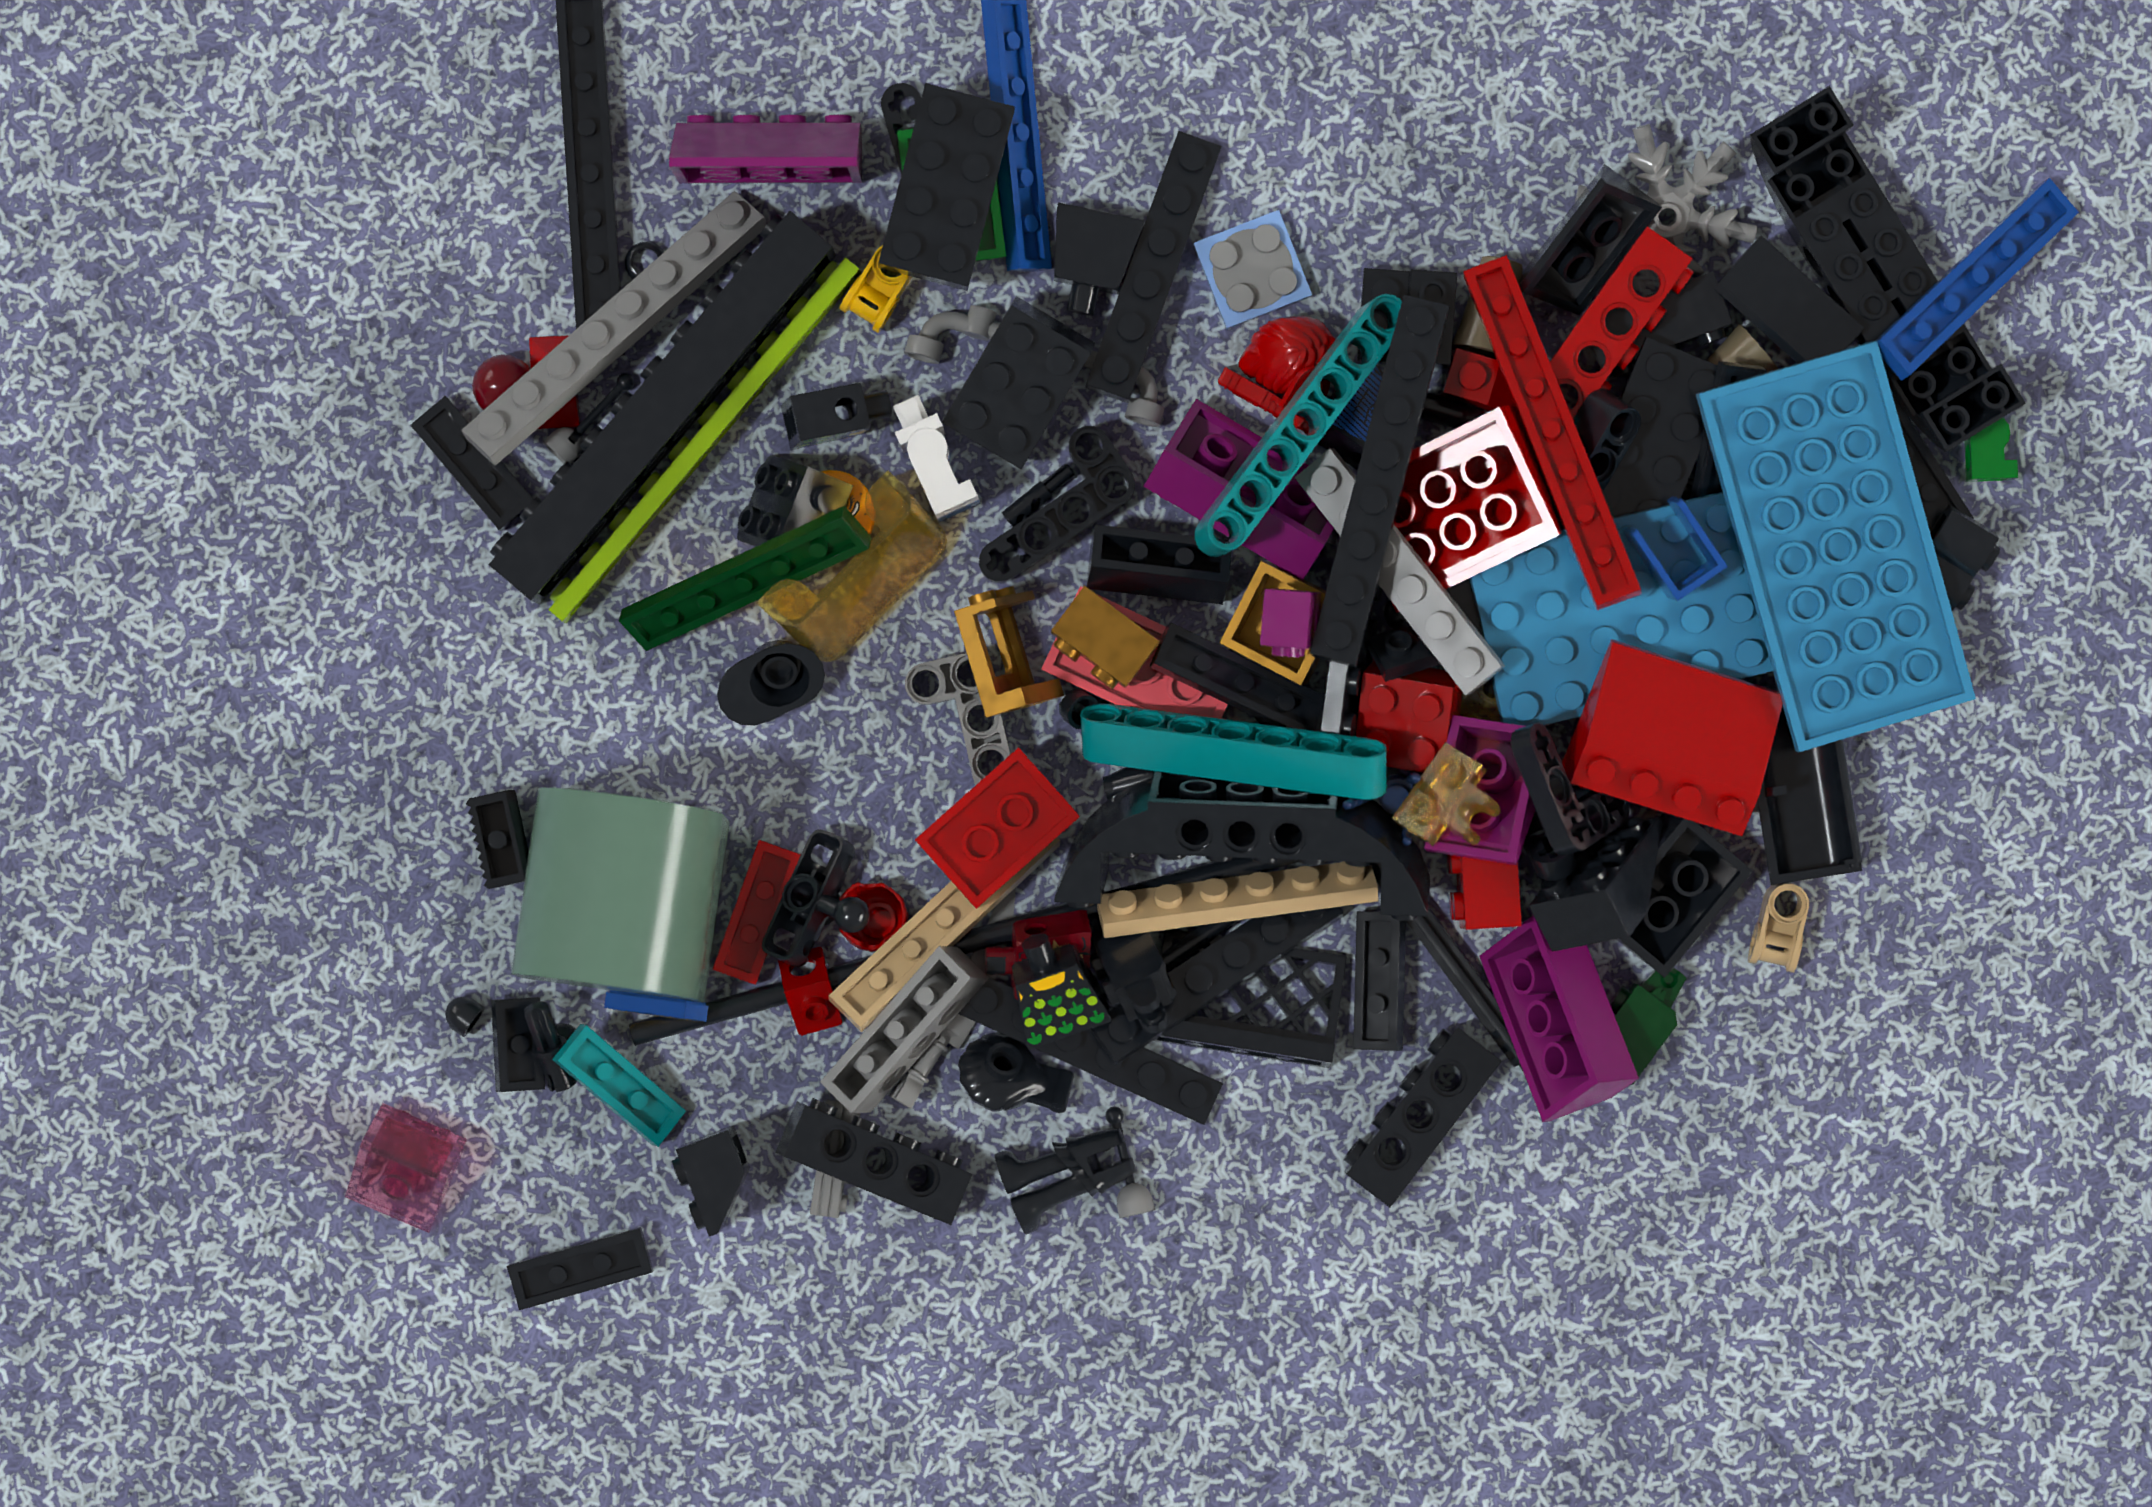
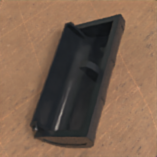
[1757,705,1862,885]

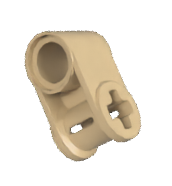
[1748,882,1809,973]

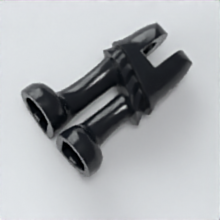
[994,1128,1136,1235]

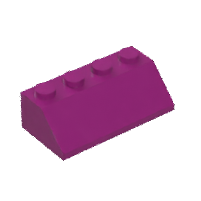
[1143,399,1334,581]
[1479,915,1639,1122]

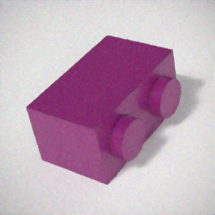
[1260,588,1322,657]

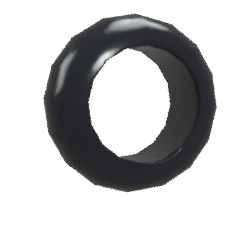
[625,242,664,279]

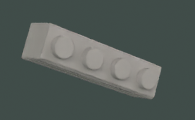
[810,1099,860,1218]

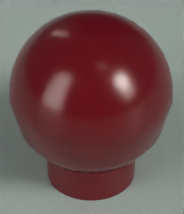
[472,355,530,410]

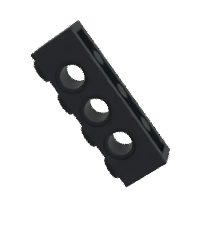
[1343,1026,1502,1208]
[775,1098,972,1225]

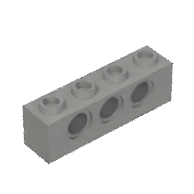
[820,946,989,1114]

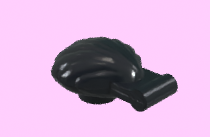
[958,1034,1074,1113]

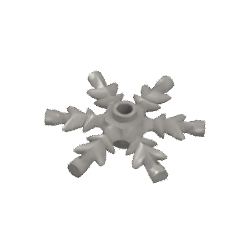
[1575,124,1757,283]

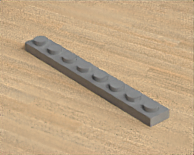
[461,191,767,466]

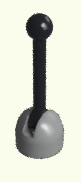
[543,373,635,464]
[1105,1106,1155,1218]

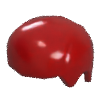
[839,882,909,952]

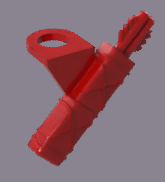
[1218,365,1330,434]

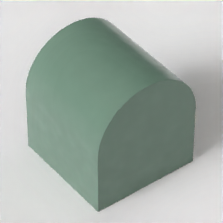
[511,787,730,1003]

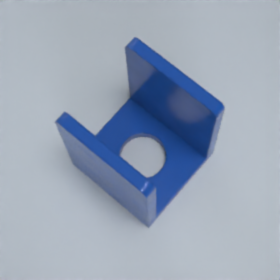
[1623,496,1728,601]

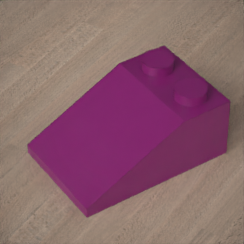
[1424,715,1535,865]

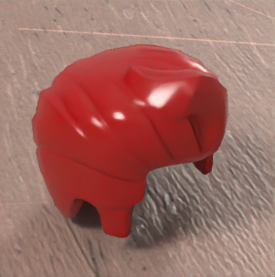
[1238,316,1336,394]

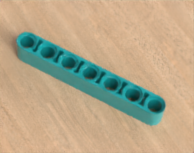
[1195,294,1402,557]
[1081,703,1387,800]

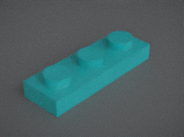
[552,1024,686,1147]

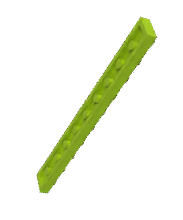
[548,257,861,623]

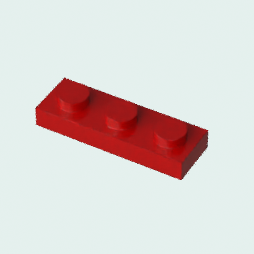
[712,840,801,985]

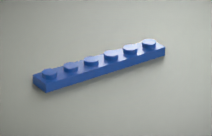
[981,0,1052,272]
[1876,178,2079,380]

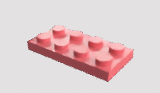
[1041,586,1228,719]

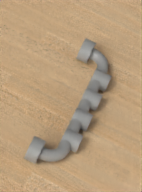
[904,305,1165,427]

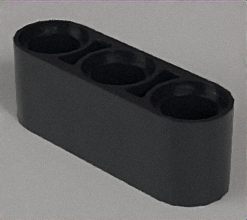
[1545,388,1641,520]

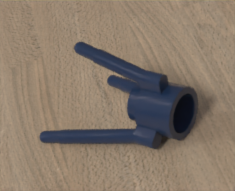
[1343,771,1421,846]

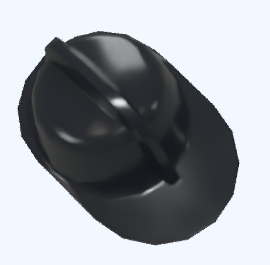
[717,640,825,726]

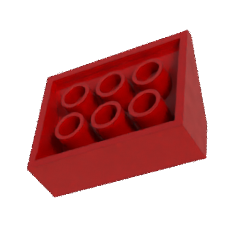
[1391,405,1561,613]
[1562,639,1783,836]

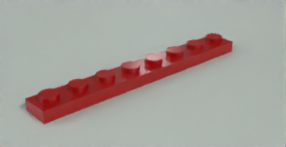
[1463,255,1641,611]

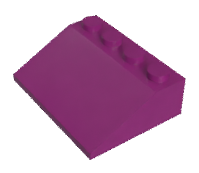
[669,115,862,183]

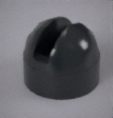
[1059,689,1099,729]
[445,997,485,1037]

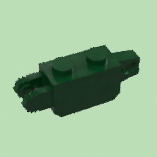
[1609,967,1687,1085]

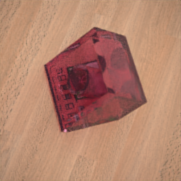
[345,1103,467,1233]

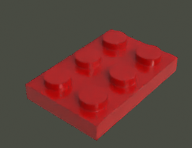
[915,747,1080,909]

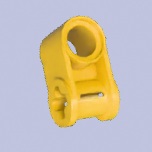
[839,245,912,333]

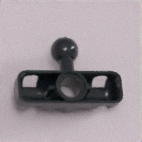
[762,829,871,967]

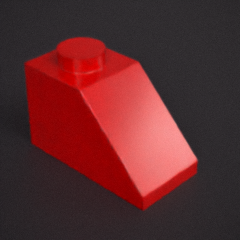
[1440,348,1515,412]

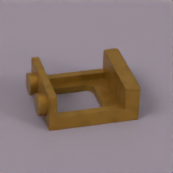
[954,586,1064,718]

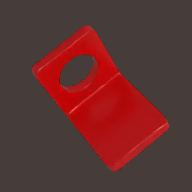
[778,947,842,1035]

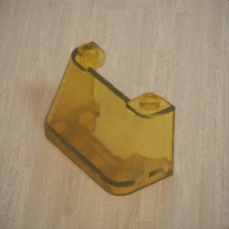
[757,470,947,662]

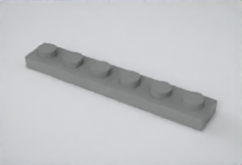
[1295,448,1505,695]

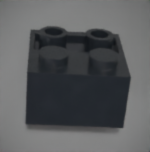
[672,1125,750,1237]

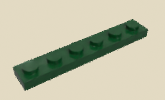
[619,505,871,651]

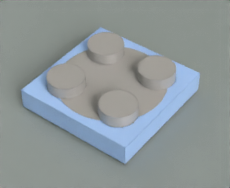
[1193,210,1312,330]

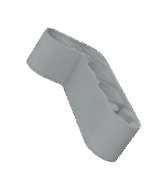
[905,653,1010,785]

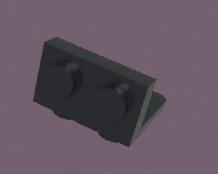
[737,455,854,547]

